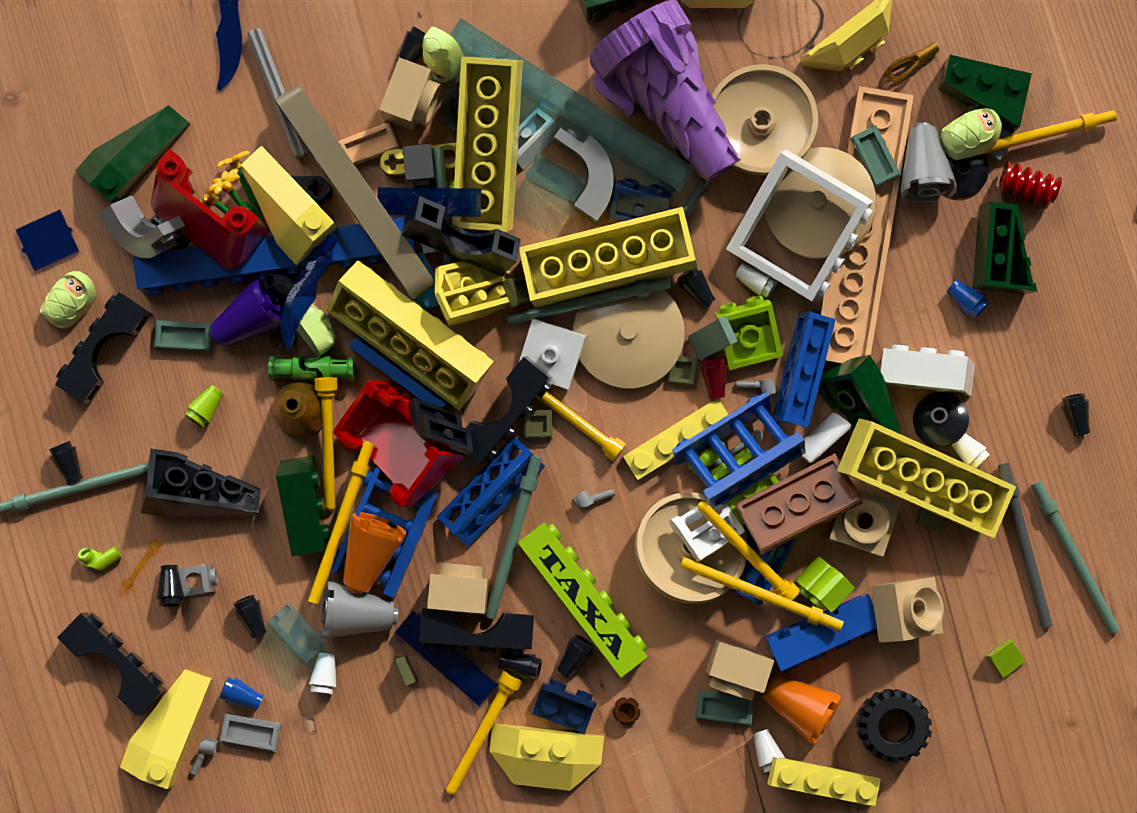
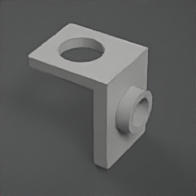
[178,564,219,597]

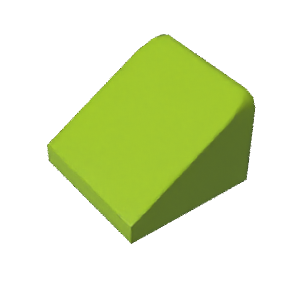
[986,639,1026,678]

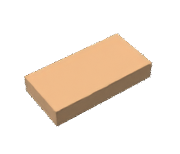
[338,122,400,166]

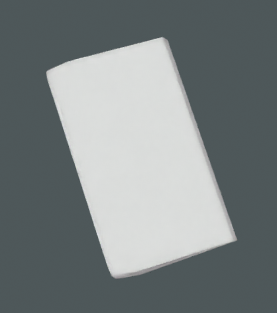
[517,107,560,169]
[800,413,851,464]

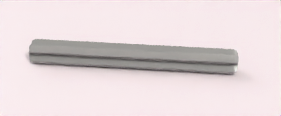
[247,28,309,159]

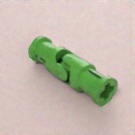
[268,356,355,381]

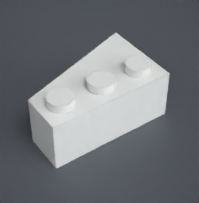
[881,344,975,396]

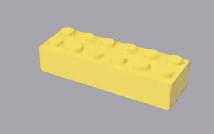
[452,57,523,232]
[519,207,698,308]
[326,261,494,411]
[837,419,1016,538]

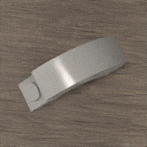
[554,128,613,225]
[98,196,185,258]

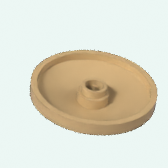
[712,64,818,175]
[765,147,877,259]
[573,281,684,389]
[635,492,747,604]

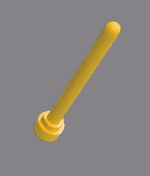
[315,377,337,512]
[536,392,626,462]
[697,501,800,600]
[446,670,523,796]

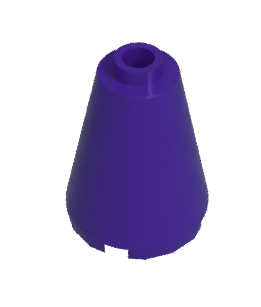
[209,277,290,347]

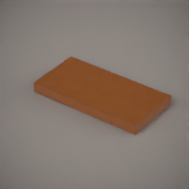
[735,454,863,555]

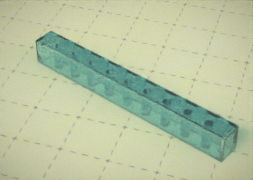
[450,18,695,197]

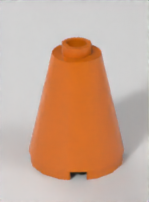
[343,512,406,595]
[762,674,843,745]

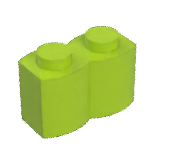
[795,556,855,613]

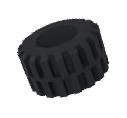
[856,689,932,763]

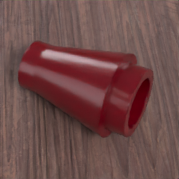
[700,357,728,399]

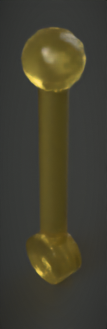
[122,539,161,589]

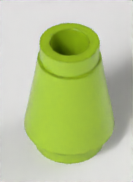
[185,385,224,427]

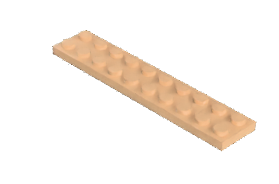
[820,86,914,364]

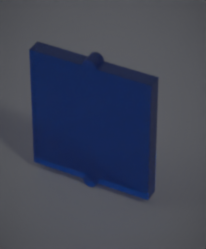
[15,209,79,271]

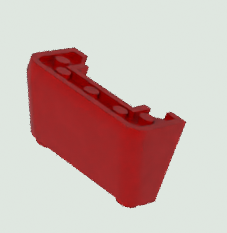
[151,149,269,269]
[333,381,465,507]

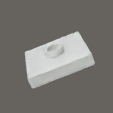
[519,318,586,390]

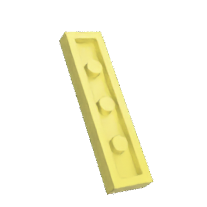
[623,398,728,480]
[767,756,881,806]

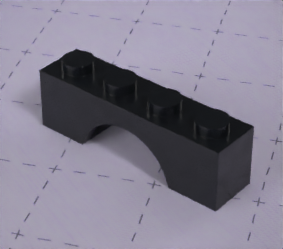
[401,196,521,277]
[55,292,152,405]
[466,356,552,465]
[416,607,534,654]
[57,612,166,717]

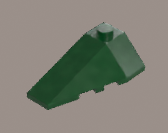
[75,105,190,203]
[818,355,901,434]

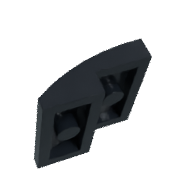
[408,398,474,455]

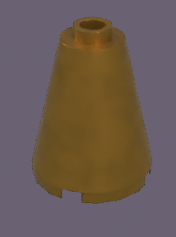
[273,381,322,436]

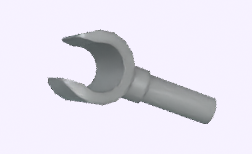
[737,379,777,395]
[574,489,615,509]
[190,737,218,775]

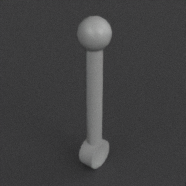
[713,430,763,467]

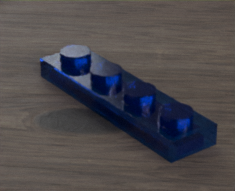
[377,187,481,217]
[395,611,498,706]

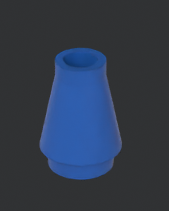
[947,279,989,319]
[219,677,263,710]

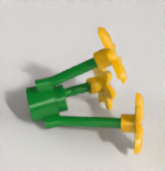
[200,151,263,220]

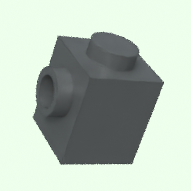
[403,144,435,188]

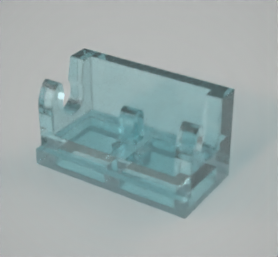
[525,154,587,205]
[267,603,327,666]

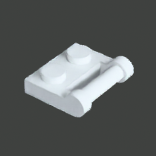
[669,503,745,563]

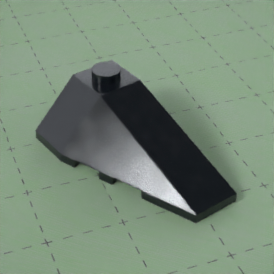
[141,448,260,517]

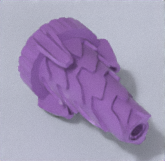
[589,0,741,182]

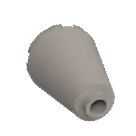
[900,122,957,203]
[320,581,398,638]

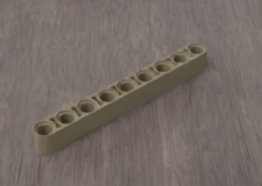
[274,84,435,300]

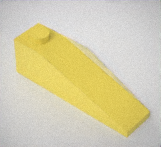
[241,146,338,265]
[120,669,212,789]

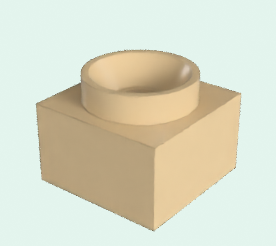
[379,57,441,132]
[825,488,901,557]
[427,563,490,614]
[871,577,944,643]
[705,640,774,700]

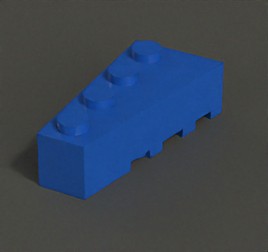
[762,593,877,672]

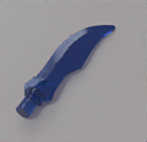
[216,0,242,91]
[281,235,338,349]

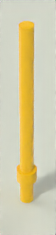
[954,110,1117,161]
[308,441,375,604]
[680,557,844,632]

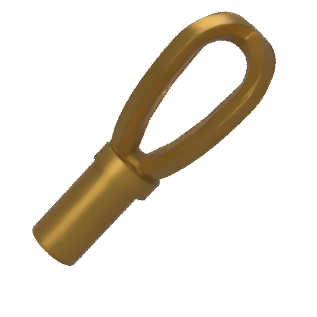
[885,42,939,83]

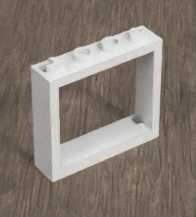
[726,150,873,301]

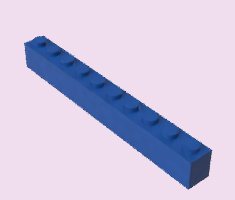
[133,217,417,296]

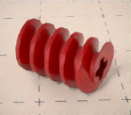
[999,161,1062,210]

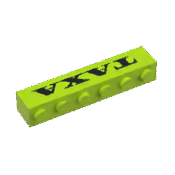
[518,522,648,678]

